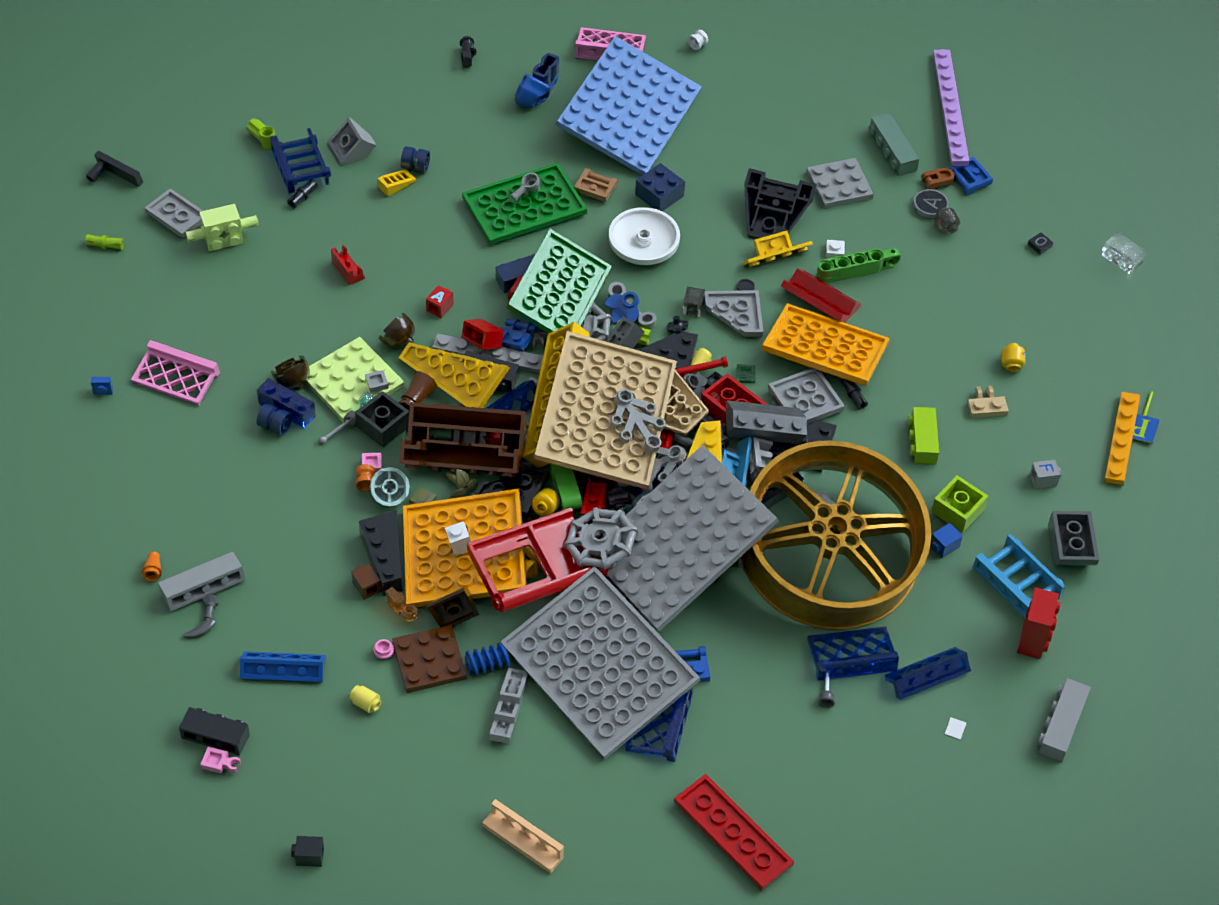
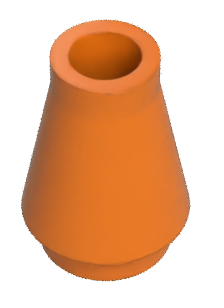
[141,552,162,582]

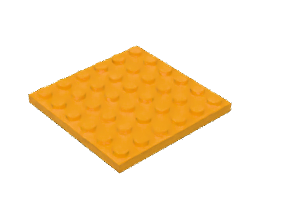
[403,489,526,608]

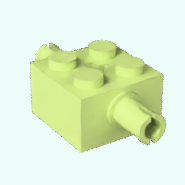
[185,204,259,251]

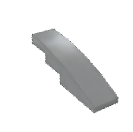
[489,668,528,744]

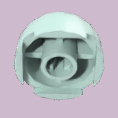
[370,467,410,506]

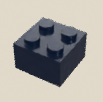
[635,163,685,211]

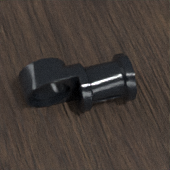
[459,36,477,67]

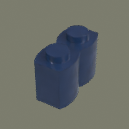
[532,53,559,86]

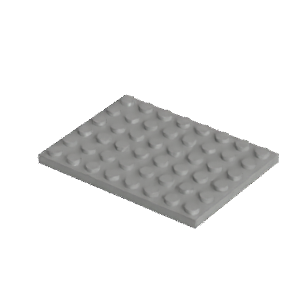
[594,445,779,632]
[501,566,700,759]

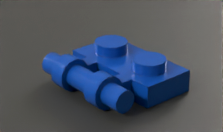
[500,318,539,352]

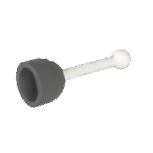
[818,664,835,708]

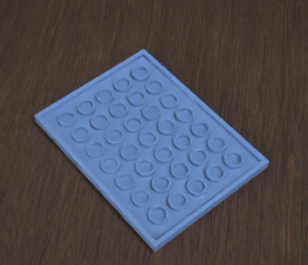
[556,36,702,175]

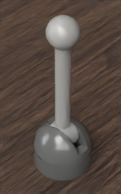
[319,410,356,444]

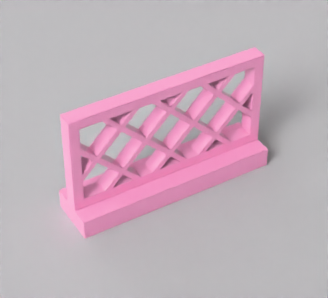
[575,27,646,61]
[131,340,220,405]

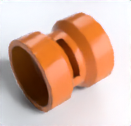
[356,464,375,491]

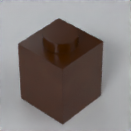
[351,563,381,600]

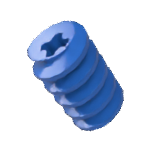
[465,643,510,677]

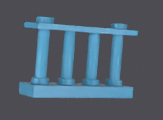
[973,534,1065,618]

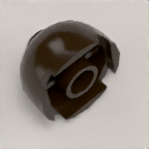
[379,313,415,349]
[271,355,310,390]

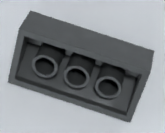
[726,400,807,444]

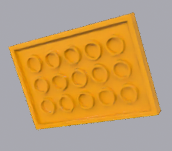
[762,303,890,386]

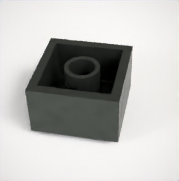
[355,391,409,447]

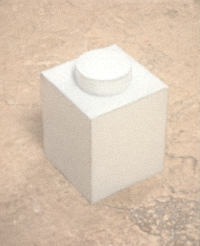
[445,521,471,556]

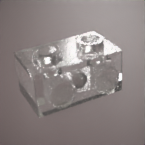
[1101,232,1146,274]

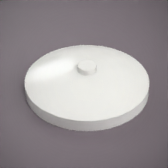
[609,207,680,265]

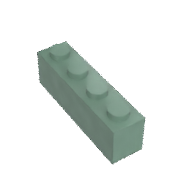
[869,113,919,176]

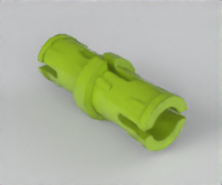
[85,234,124,250]

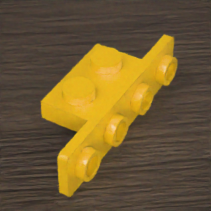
[742,231,812,267]

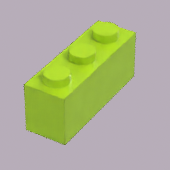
[908,407,939,464]

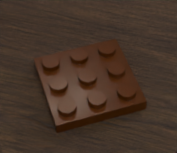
[392,625,467,693]

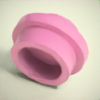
[373,639,394,659]

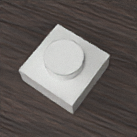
[826,240,845,258]

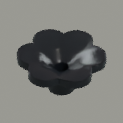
[667,316,689,333]

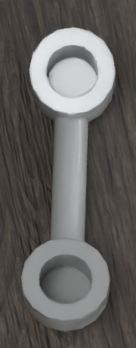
[608,282,657,329]

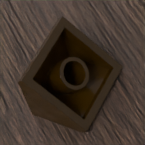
[427,586,480,627]

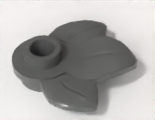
[683,374,708,400]

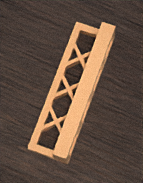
[482,799,564,874]

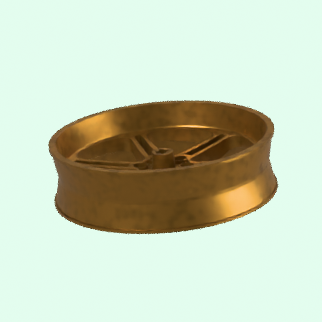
[740,440,931,630]

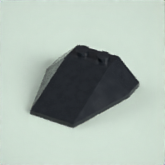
[744,168,817,239]

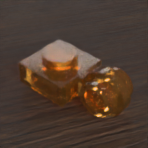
[386,587,418,621]

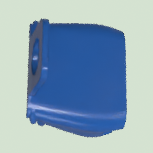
[515,74,559,108]

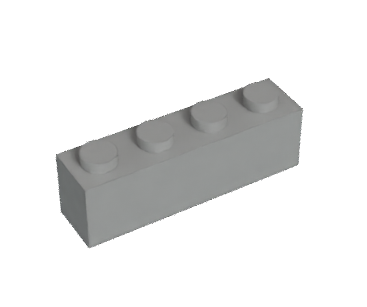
[158,552,245,612]
[1037,678,1091,762]

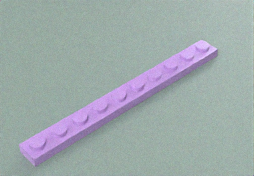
[933,49,969,166]

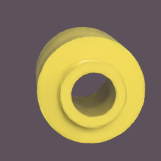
[349,685,381,713]

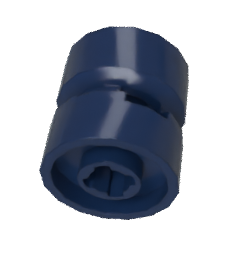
[401,146,430,172]
[256,403,292,435]

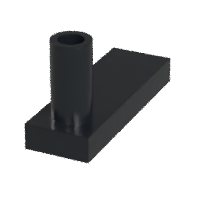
[86,150,143,187]

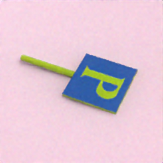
[1132,391,1160,444]

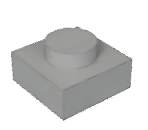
[365,370,389,393]

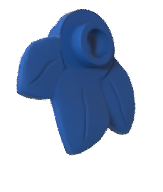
[605,292,639,323]

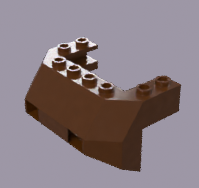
[399,402,526,477]

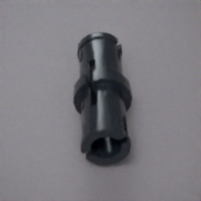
[287,178,318,209]
[840,378,868,410]

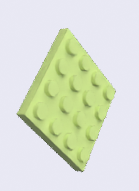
[305,337,404,423]

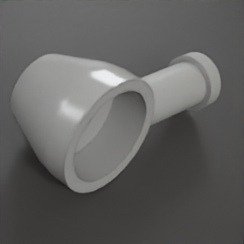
[511,173,540,201]

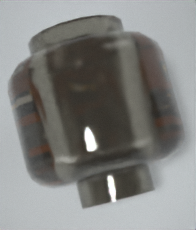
[934,207,961,234]

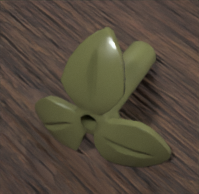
[445,469,477,499]

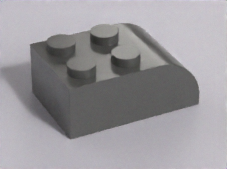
[1048,511,1099,566]

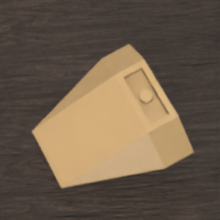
[664,370,709,436]

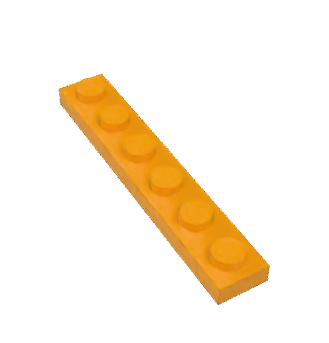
[1105,392,1140,486]

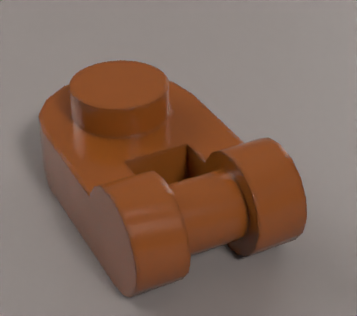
[921,168,954,190]

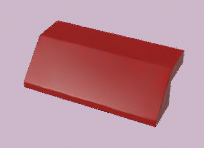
[781,268,862,322]

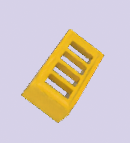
[377,169,416,197]

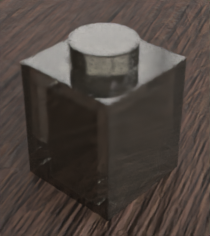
[682,286,705,317]

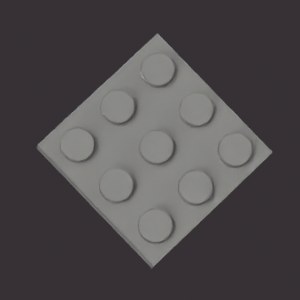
[806,158,874,209]
[768,368,845,424]

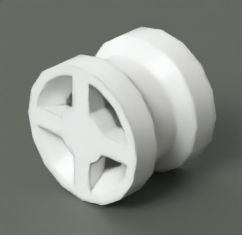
[688,30,709,50]

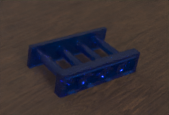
[270,128,331,194]

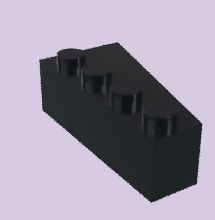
[359,510,403,596]

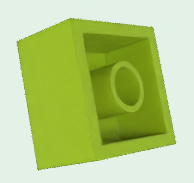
[931,475,989,533]

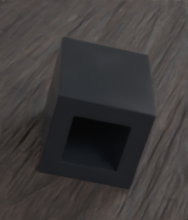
[291,836,324,867]

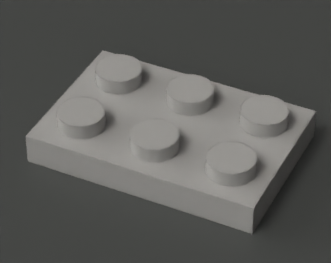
[145,188,203,238]

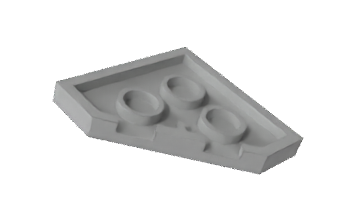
[704,290,763,337]

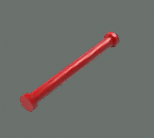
[675,356,728,376]

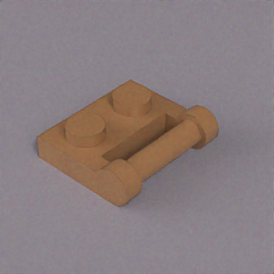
[574,168,618,202]

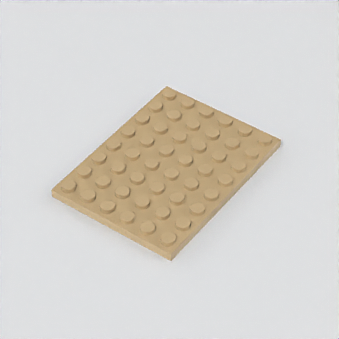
[534,331,677,489]

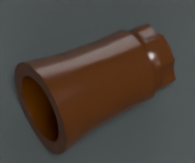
[399,371,437,411]

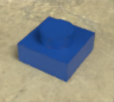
[91,377,113,395]

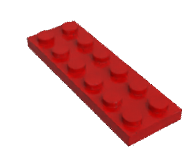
[674,774,794,891]

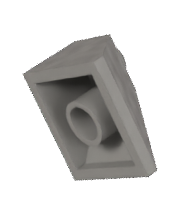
[328,117,377,165]

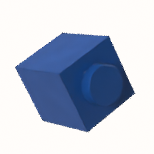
[930,523,963,558]

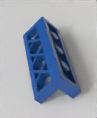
[240,651,326,682]

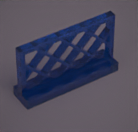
[807,626,899,681]
[625,687,694,762]

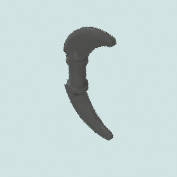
[183,594,219,637]

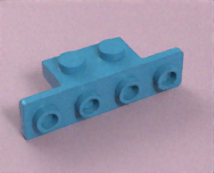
[722,437,752,486]

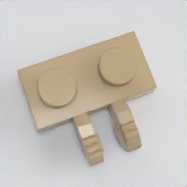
[967,386,1009,418]

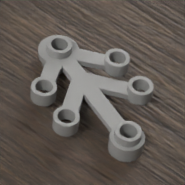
[610,389,666,452]
[616,445,686,493]

